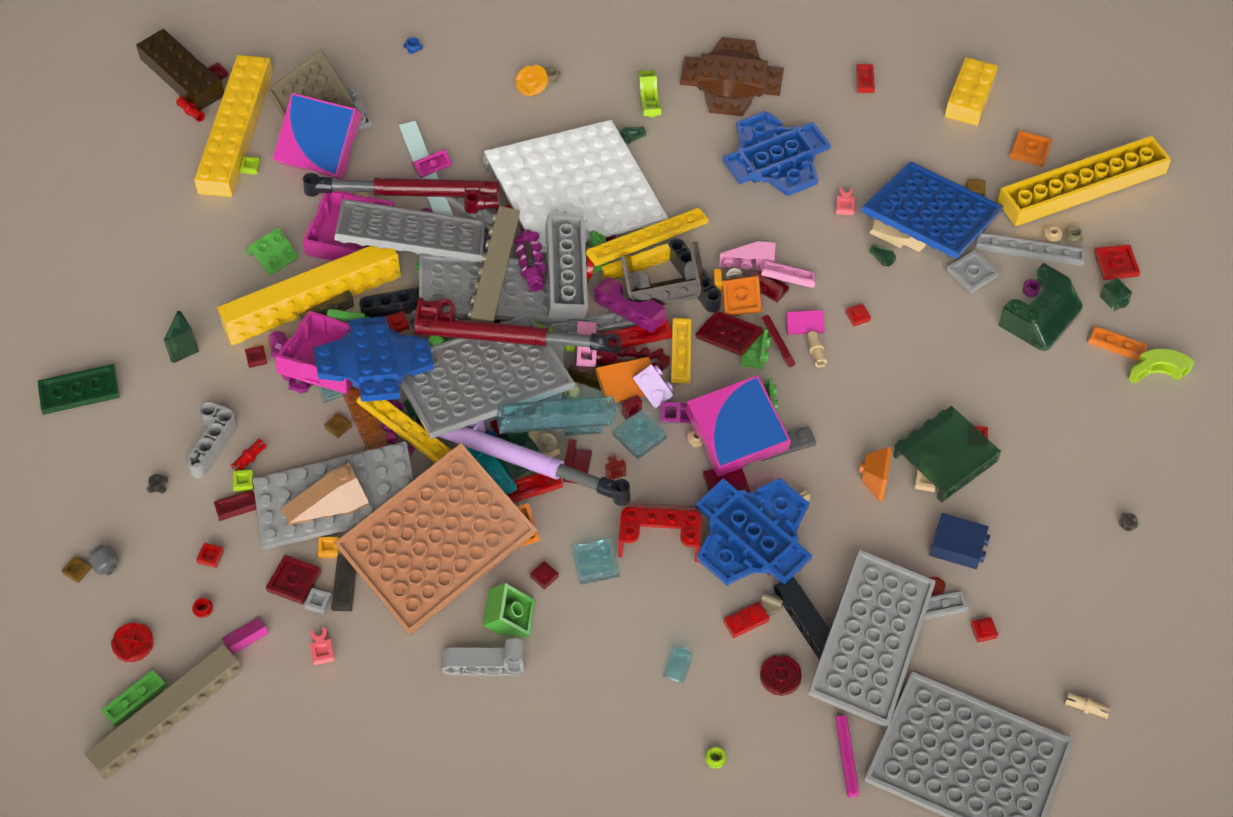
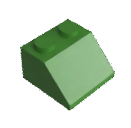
[483,583,535,637]

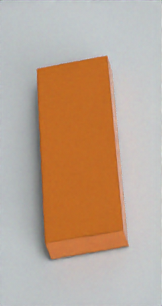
[1088,326,1149,361]

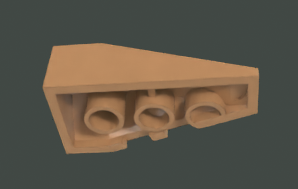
[281,463,370,525]

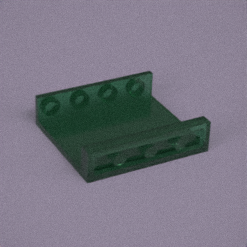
[893,406,1001,502]

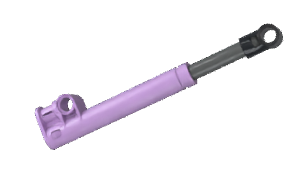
[438,420,631,506]

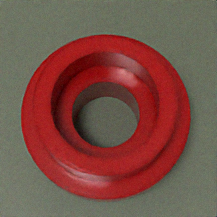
[192,598,213,618]

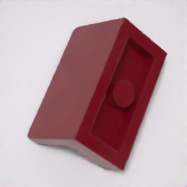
[748,270,789,303]
[563,439,592,484]

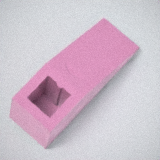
[719,241,776,270]
[575,321,596,368]

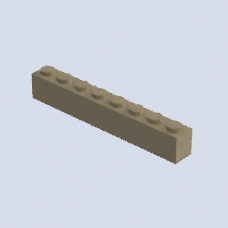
[467,206,520,323]
[84,644,242,780]

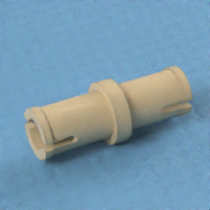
[806,331,827,367]
[1065,692,1111,719]

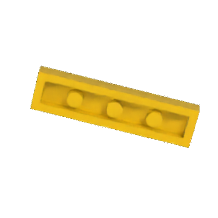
[601,244,670,281]
[671,318,691,383]

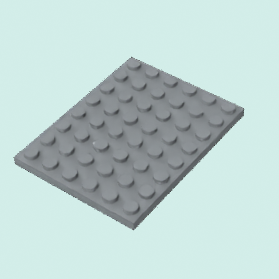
[400,313,575,439]
[865,671,1074,817]

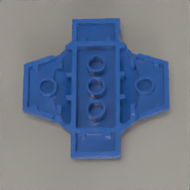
[722,111,831,196]
[314,317,434,402]
[695,478,813,586]

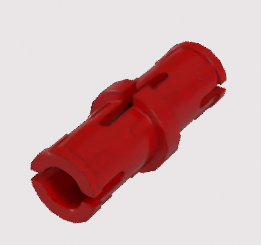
[176,96,205,122]
[230,438,267,471]

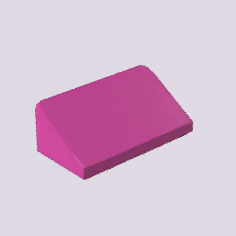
[412,149,452,178]
[786,310,825,335]
[222,617,269,654]

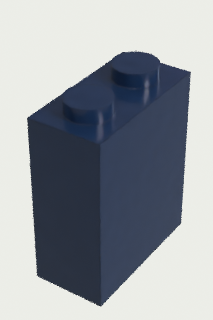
[929,513,991,570]

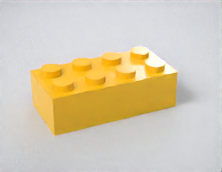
[945,57,998,126]

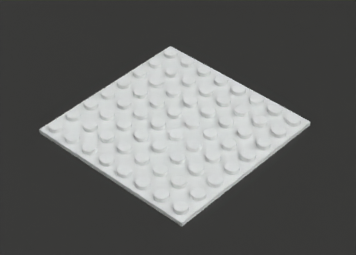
[484,120,668,254]

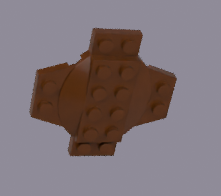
[680,37,784,117]

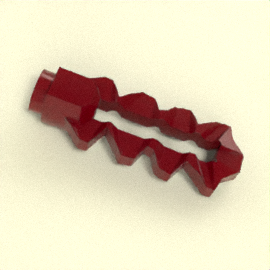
[596,345,670,372]

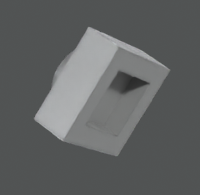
[304,588,332,614]

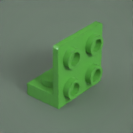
[245,227,299,276]

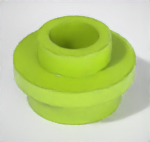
[705,747,727,769]

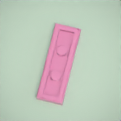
[761,260,815,288]

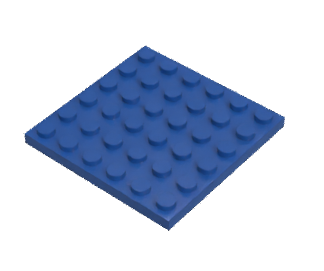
[861,162,1004,259]

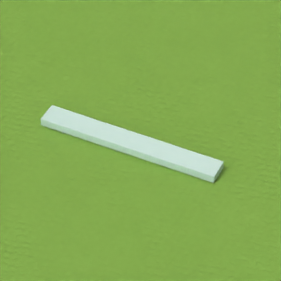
[399,121,453,216]

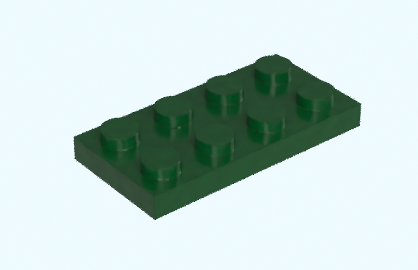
[37,364,120,415]

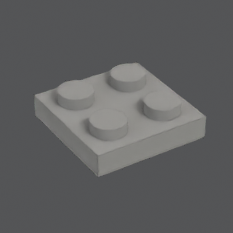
[947,250,999,294]

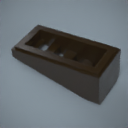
[568,365,602,391]

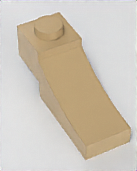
[869,218,927,252]

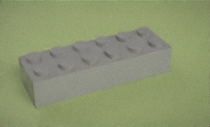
[545,214,588,320]

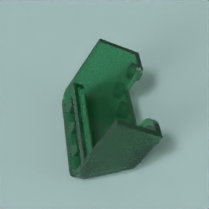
[998,263,1083,351]

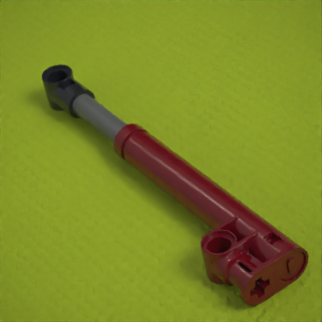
[303,173,499,214]
[414,297,622,354]

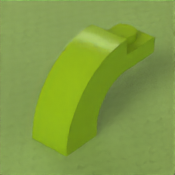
[638,70,661,117]
[1128,349,1195,384]

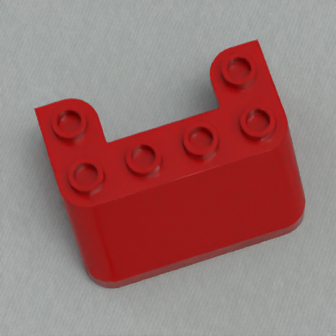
[618,502,702,562]

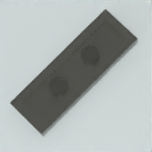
[300,290,355,321]
[331,554,357,611]

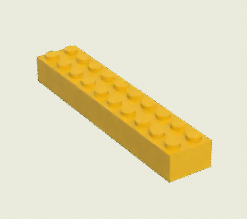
[194,55,273,197]
[997,135,1171,227]
[217,246,401,346]

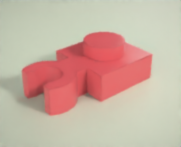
[836,187,855,215]
[310,627,335,666]

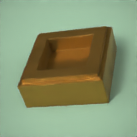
[967,178,986,197]
[324,413,352,439]
[61,556,92,583]

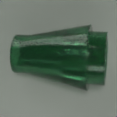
[620,126,646,144]
[869,244,896,267]

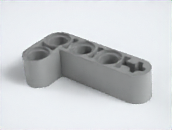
[186,402,237,478]
[442,638,525,675]

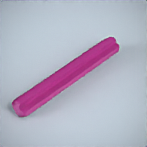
[836,715,859,798]

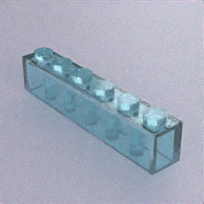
[496,396,617,433]

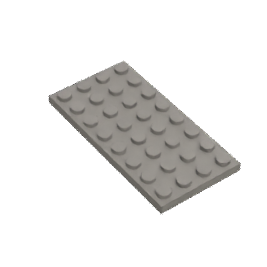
[334,199,485,262]
[419,254,568,323]
[253,441,414,550]
[807,550,936,728]

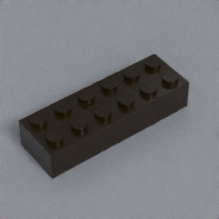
[136,28,224,110]

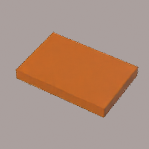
[595,357,651,405]

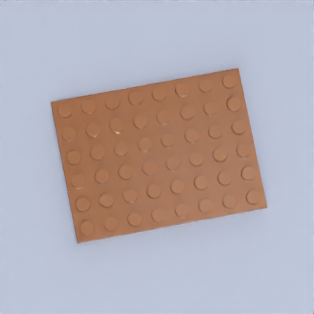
[334,443,537,636]

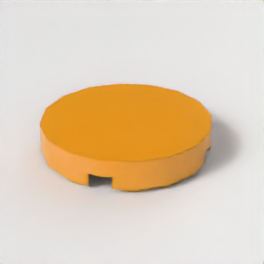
[515,65,549,96]

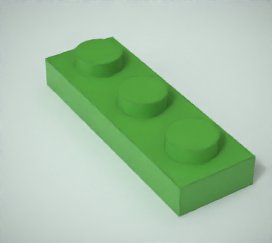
[101,670,167,728]

